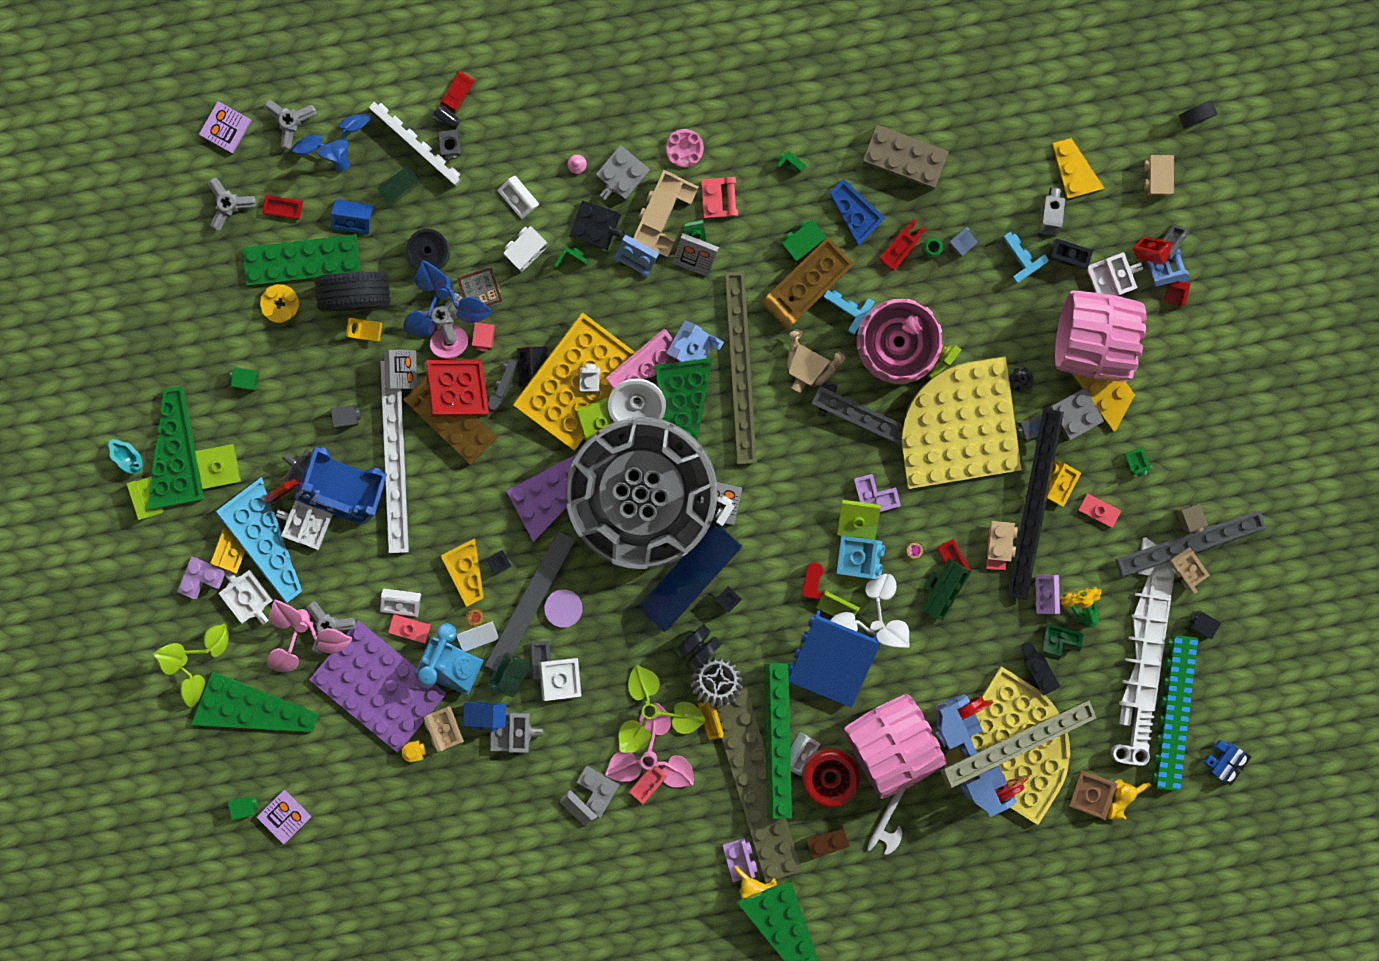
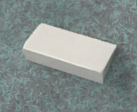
[497,176,539,219]
[380,589,421,617]
[456,621,499,651]
[790,732,820,776]

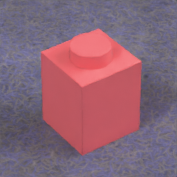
[472,322,495,352]

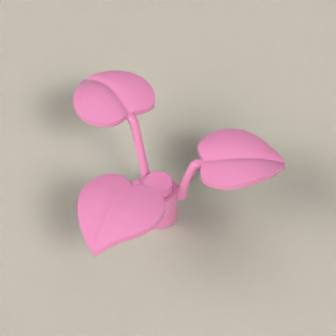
[267,600,352,672]
[606,702,694,788]

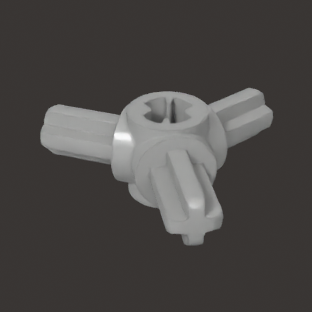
[264,100,317,149]
[208,177,256,230]
[420,293,462,344]
[307,601,356,654]

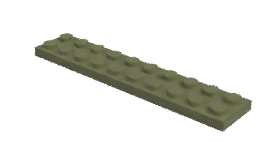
[715,688,802,882]

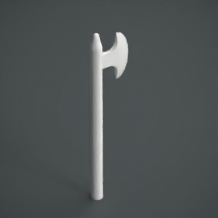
[867,789,905,855]

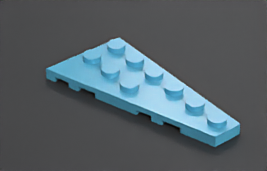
[215,477,302,603]

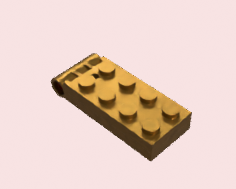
[760,237,854,330]
[404,377,498,465]

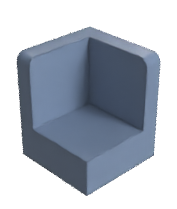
[948,227,977,258]

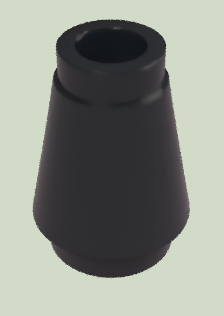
[431,105,461,130]

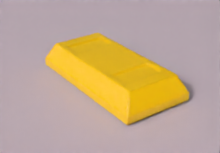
[698,702,724,740]

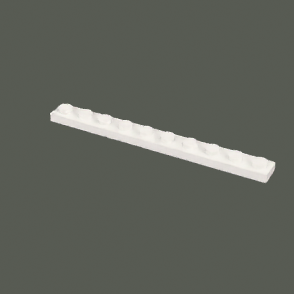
[380,361,409,553]

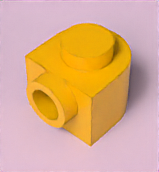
[402,740,426,762]

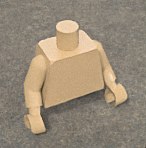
[787,329,845,393]

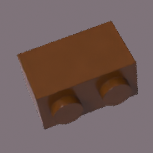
[806,826,850,859]

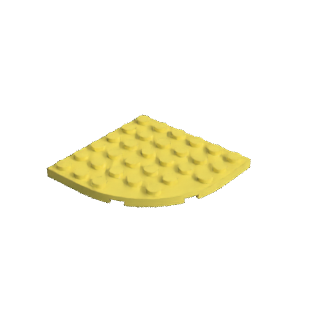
[901,356,1021,489]
[944,666,1070,825]

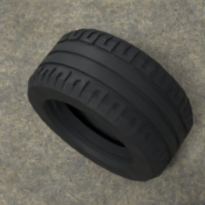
[315,271,391,312]

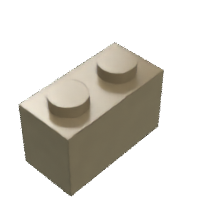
[1175,503,1208,534]

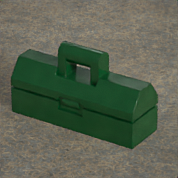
[920,558,972,621]

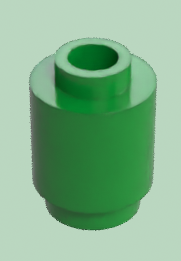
[922,237,943,258]

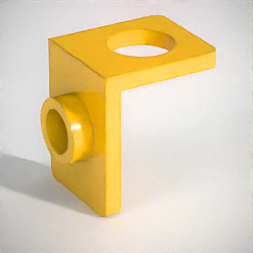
[346,318,382,341]

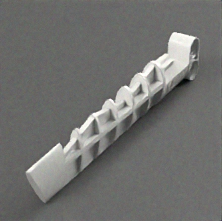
[1111,537,1175,765]

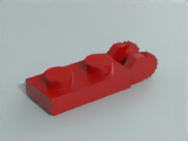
[879,219,926,272]

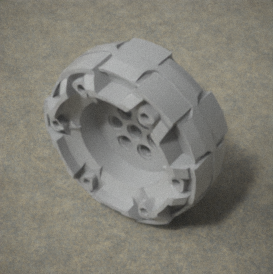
[566,417,718,569]

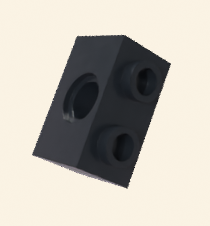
[1048,239,1093,270]

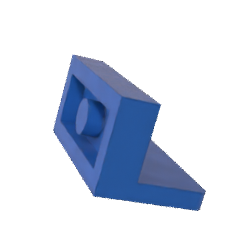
[331,200,373,234]

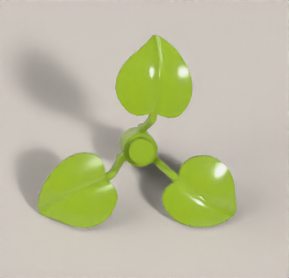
[153,623,229,707]
[619,665,706,753]

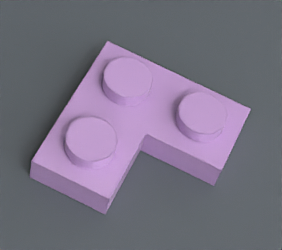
[854,474,901,511]
[177,556,226,599]

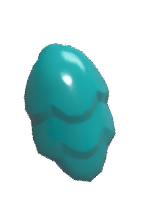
[108,439,142,474]

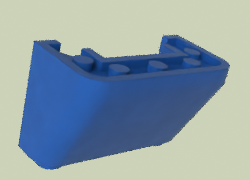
[294,447,387,524]

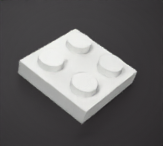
[539,658,581,701]

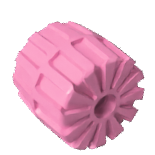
[1055,291,1147,382]
[856,299,943,384]
[844,694,946,799]

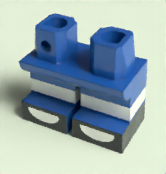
[1203,740,1252,786]

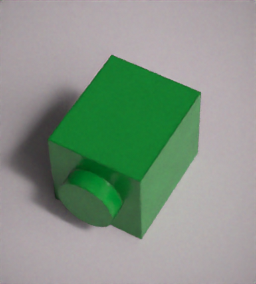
[229,367,259,390]
[228,794,259,820]

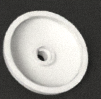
[608,379,666,422]

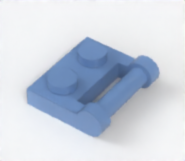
[613,235,659,278]
[1147,249,1190,287]

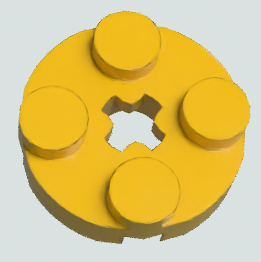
[260,284,300,323]

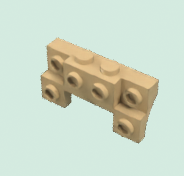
[633,170,699,257]

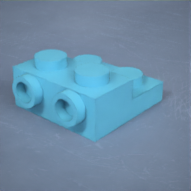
[837,536,885,579]

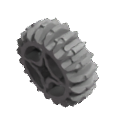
[691,657,742,708]

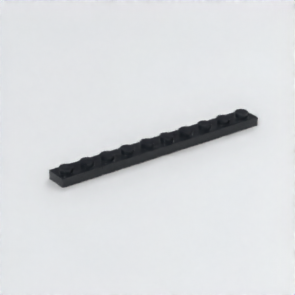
[1007,408,1064,600]

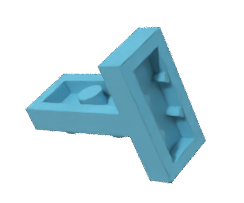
[1002,232,1049,284]
[823,290,875,335]

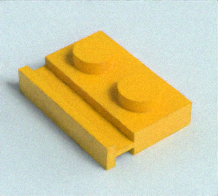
[210,528,245,574]

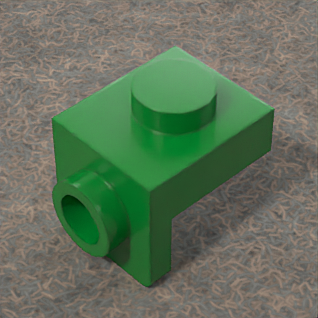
[1124,447,1152,477]

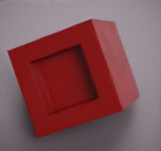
[1164,281,1191,307]

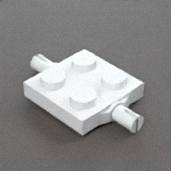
[219,570,273,625]

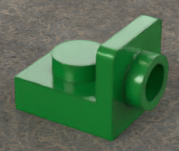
[776,150,806,172]

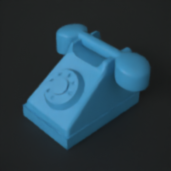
[415,623,484,696]

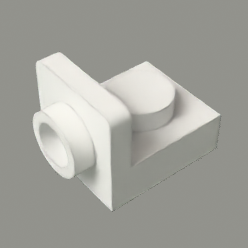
[579,364,600,391]
[715,495,735,526]

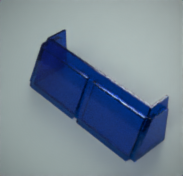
[641,524,742,632]

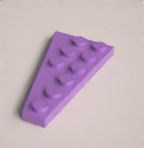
[507,454,588,542]

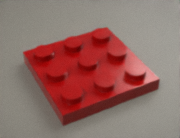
[425,360,489,417]

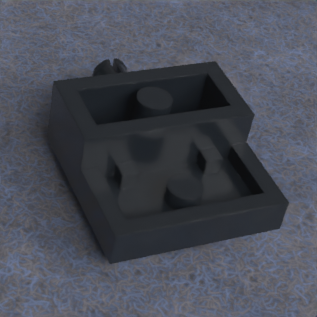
[569,200,624,251]

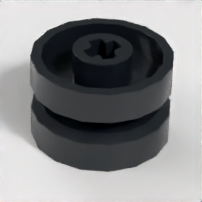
[406,229,451,270]
[674,624,722,672]

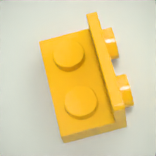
[1047,460,1081,507]

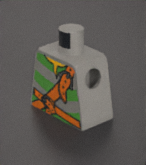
[1037,188,1065,236]

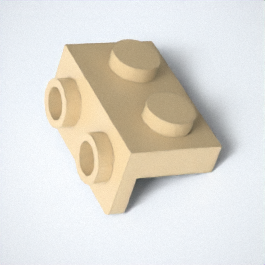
[987,521,1018,561]
[1171,547,1210,594]
[424,706,464,752]

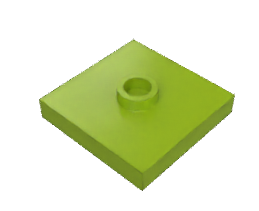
[576,397,614,442]
[195,444,241,489]
[837,500,881,540]

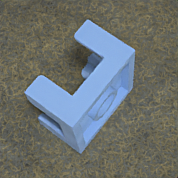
[666,320,724,362]

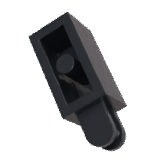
[1021,642,1060,696]

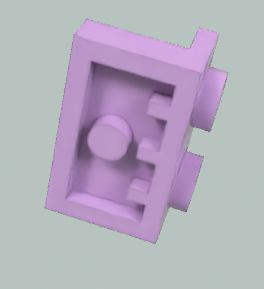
[1035,574,1060,614]
[722,838,758,882]

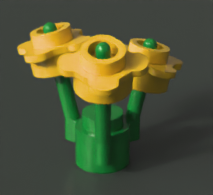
[1060,586,1102,628]

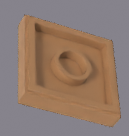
[1069,771,1118,820]

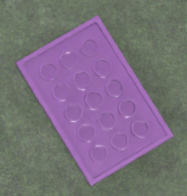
[309,620,447,753]

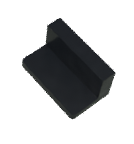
[517,346,548,387]

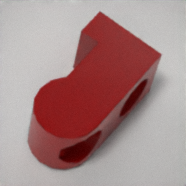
[801,562,824,599]

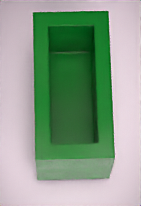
[782,219,827,262]

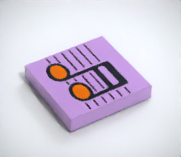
[199,101,252,154]
[257,790,312,844]

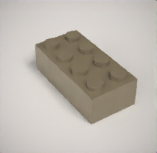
[862,125,949,190]

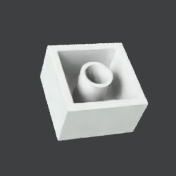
[503,226,549,272]

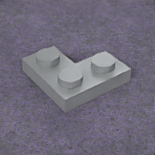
[577,765,620,818]

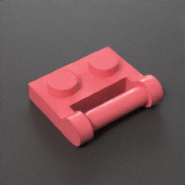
[701,177,739,219]

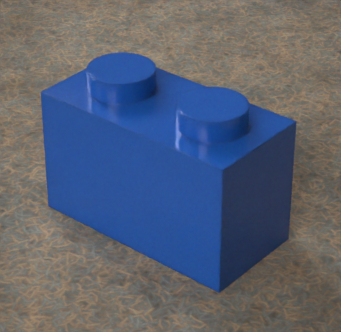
[464,702,506,731]

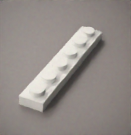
[369,102,461,187]

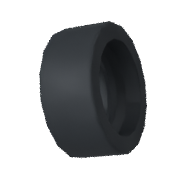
[1178,100,1217,129]

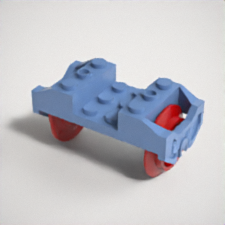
[935,694,1029,817]

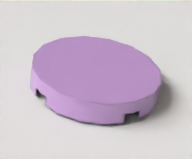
[544,589,583,627]

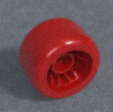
[801,748,860,808]

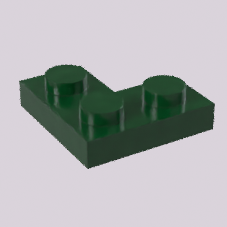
[1041,623,1084,661]

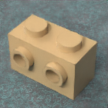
[1144,155,1174,196]

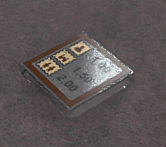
[456,266,504,307]

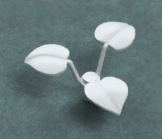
[830,574,910,648]

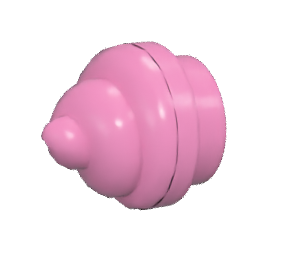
[567,155,587,174]
[902,315,923,335]

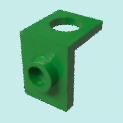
[684,220,706,241]
[554,247,589,269]

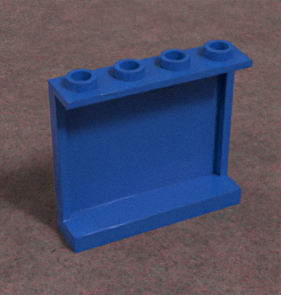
[788,610,881,708]

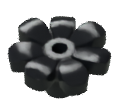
[1009,367,1034,392]

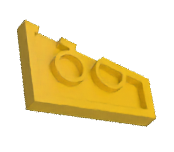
[1052,138,1105,199]
[441,538,484,607]

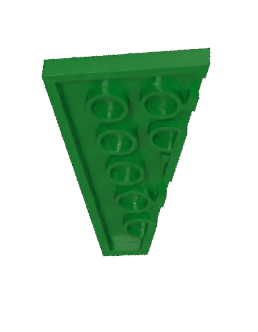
[655,357,713,449]
[147,386,205,510]
[191,671,320,732]
[736,880,819,961]

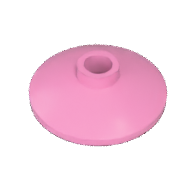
[430,325,468,359]

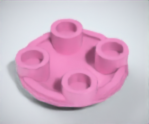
[666,129,704,167]

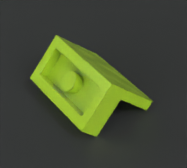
[127,477,164,520]
[816,590,860,616]

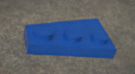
[830,179,885,246]

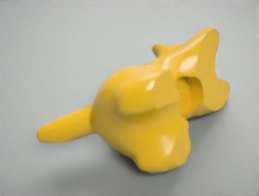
[1108,779,1151,820]
[734,866,777,899]

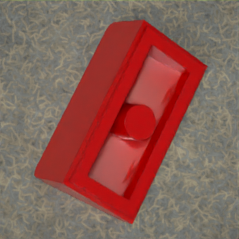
[1132,236,1172,265]

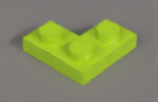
[926,345,962,379]

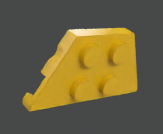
[1071,373,1135,432]

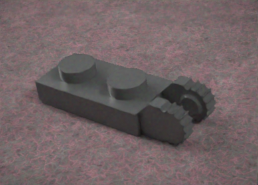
[488,359,518,410]

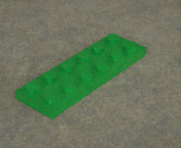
[242,234,361,286]

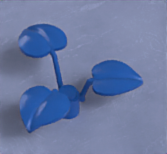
[291,114,372,172]
[403,260,492,337]

